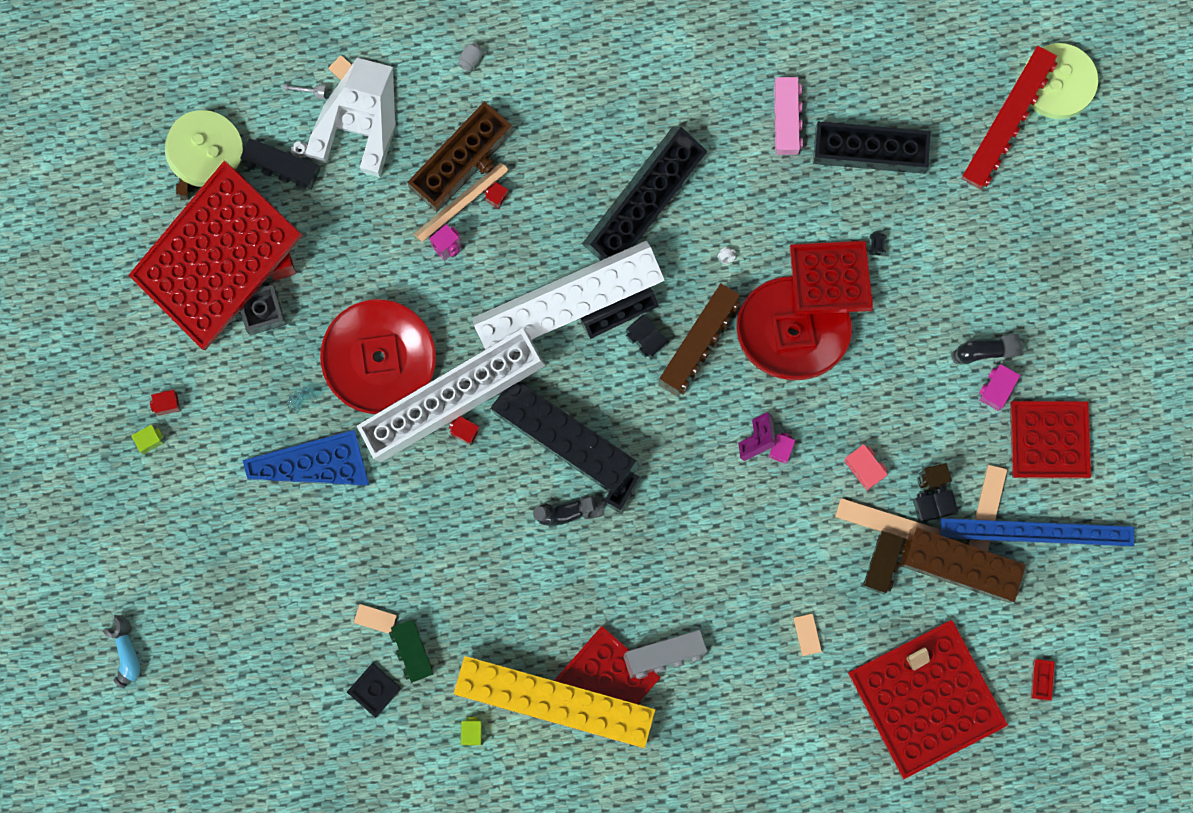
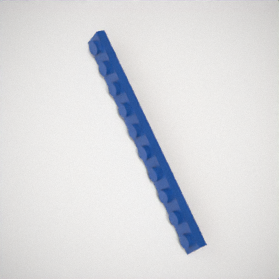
[940,518,1134,547]

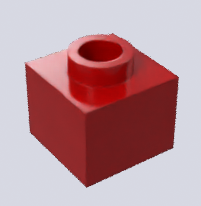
[484,182,509,209]

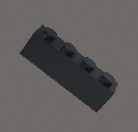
[240,138,320,190]
[579,287,659,339]

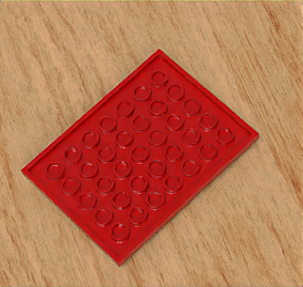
[128,160,303,351]

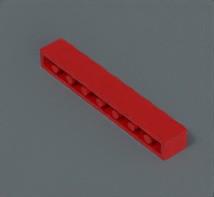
[962,45,1058,190]

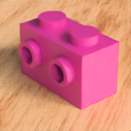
[429,224,461,261]
[979,364,1020,411]

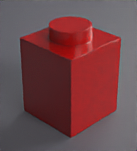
[150,390,181,416]
[449,416,480,446]

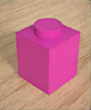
[768,433,795,464]

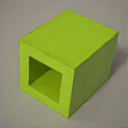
[131,424,164,455]
[461,717,482,745]

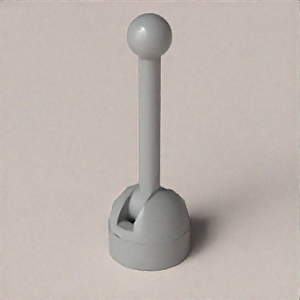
[283,84,328,100]

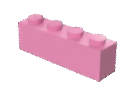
[774,77,803,155]

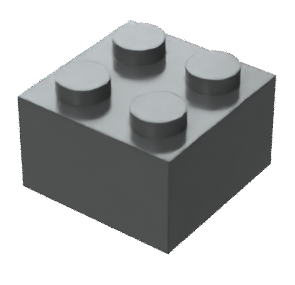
[240,284,286,336]

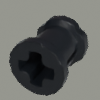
[869,233,887,256]

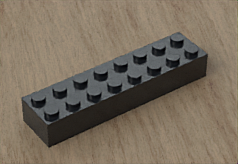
[582,127,707,261]
[490,382,640,497]

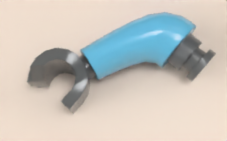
[102,615,141,688]

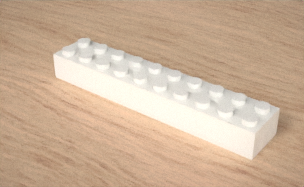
[472,241,665,350]
[357,328,546,463]

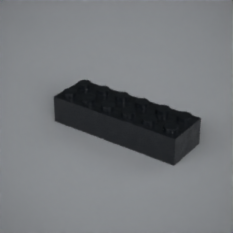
[813,121,931,174]

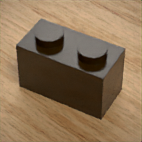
[917,463,952,492]

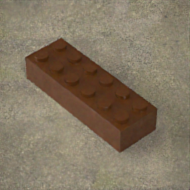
[407,101,513,213]
[658,283,741,397]
[899,527,1026,603]

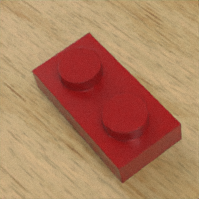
[1031,659,1055,701]

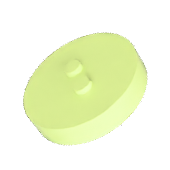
[1023,43,1098,119]
[165,110,243,187]

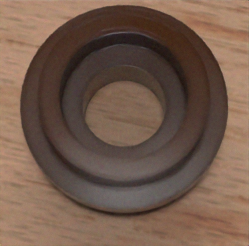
[477,157,494,174]

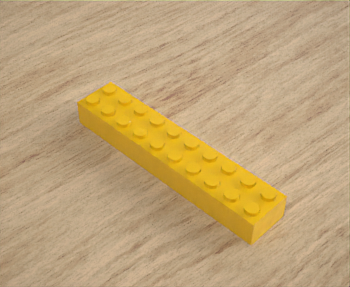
[454,656,655,749]

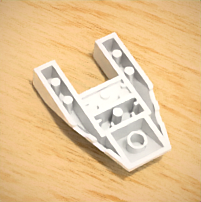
[305,58,396,177]

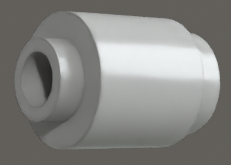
[457,43,483,72]

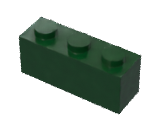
[389,618,434,683]

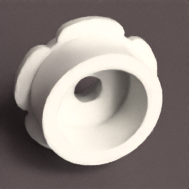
[291,141,308,159]
[717,247,736,264]

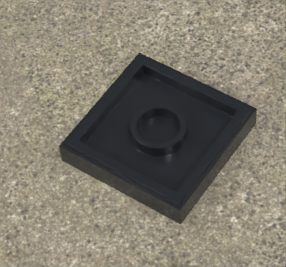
[347,663,402,718]

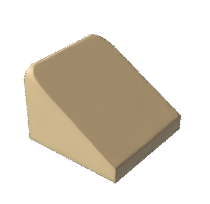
[906,648,930,670]

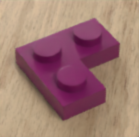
[738,412,776,461]

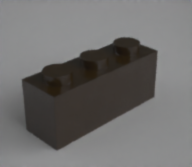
[862,531,905,595]

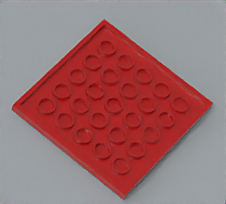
[848,620,1008,780]

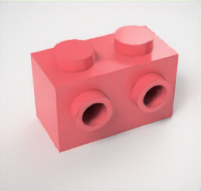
[844,444,888,491]

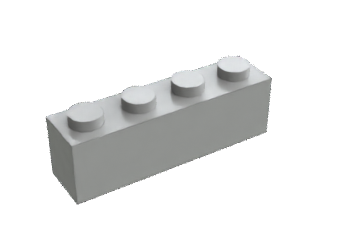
[623,630,707,679]

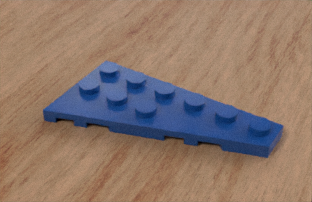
[243,430,369,486]

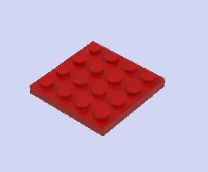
[789,241,873,315]
[1010,401,1091,479]
[554,626,661,704]

